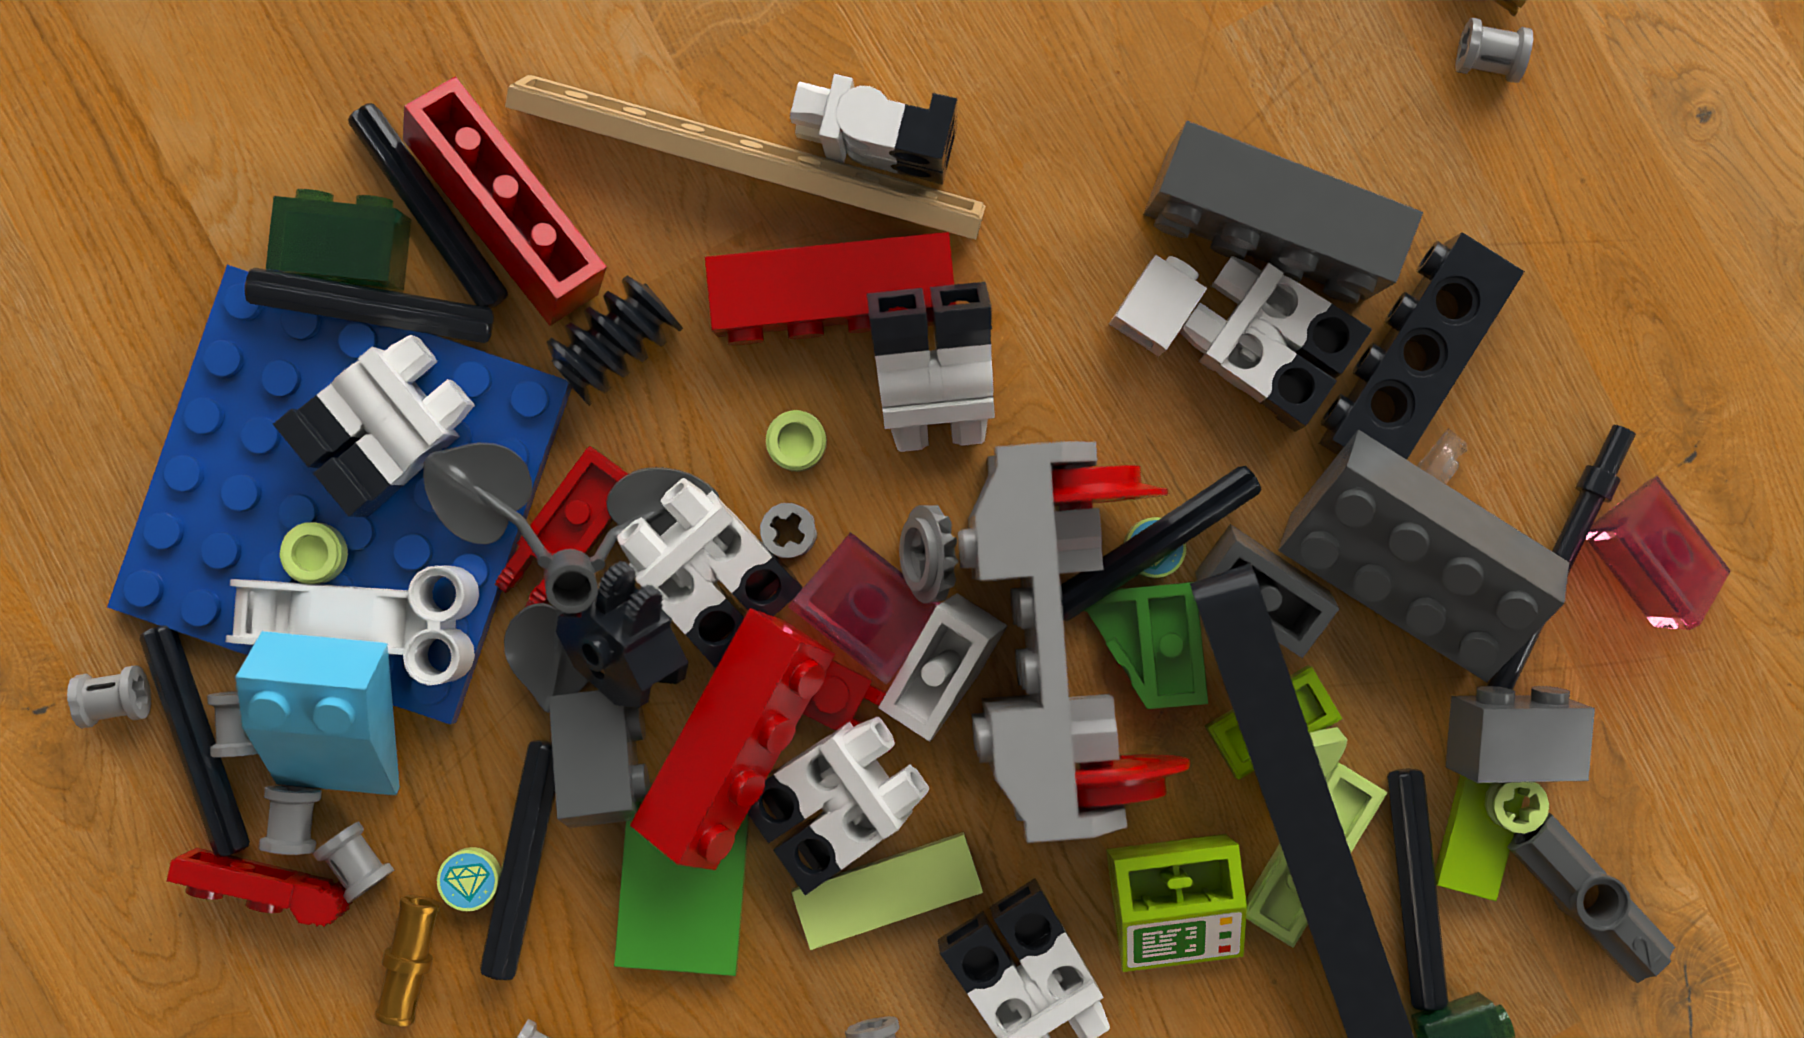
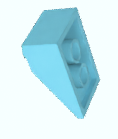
[235,631,400,796]

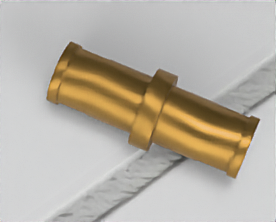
[375,895,440,1027]

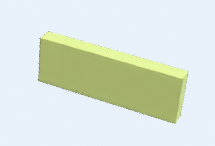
[1246,762,1388,948]
[791,832,983,950]

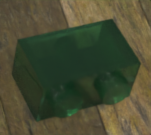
[266,189,412,290]

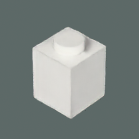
[1109,255,1207,356]

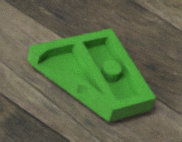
[1085,582,1209,709]

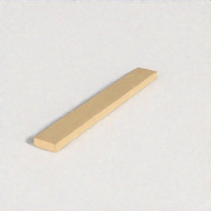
[505,75,986,240]

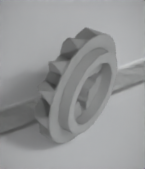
[899,505,959,603]

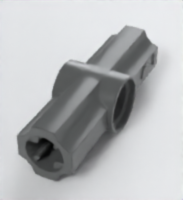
[1507,812,1675,983]

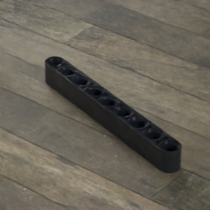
[1190,563,1414,1038]

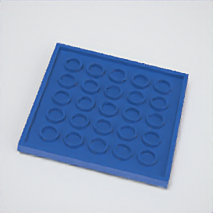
[107,265,572,725]

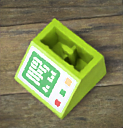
[1106,834,1247,972]

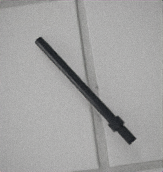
[1487,425,1636,690]

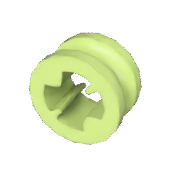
[1485,782,1549,834]

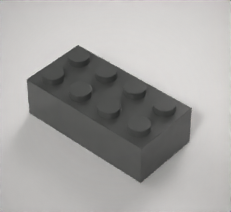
[1143,121,1423,304]
[1278,429,1569,682]

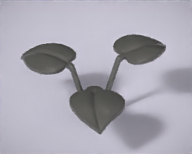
[423,442,720,713]

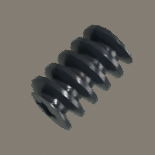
[546,275,683,406]

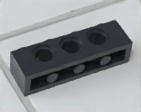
[1319,232,1525,460]

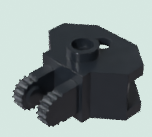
[556,561,689,708]

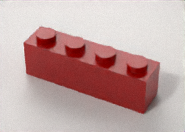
[403,76,607,326]
[704,232,956,345]
[630,608,836,870]

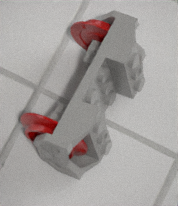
[958,442,1190,843]

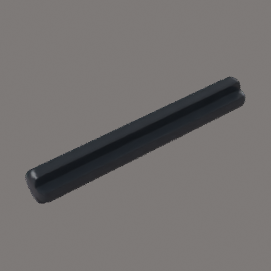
[348,103,508,309]
[244,268,494,343]
[1060,466,1262,621]
[139,625,250,858]
[480,740,555,980]
[1387,768,1449,1011]

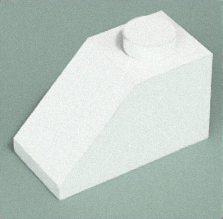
[878,593,1008,742]

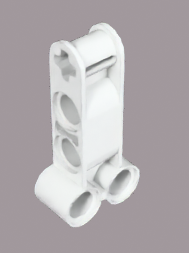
[226,566,479,685]

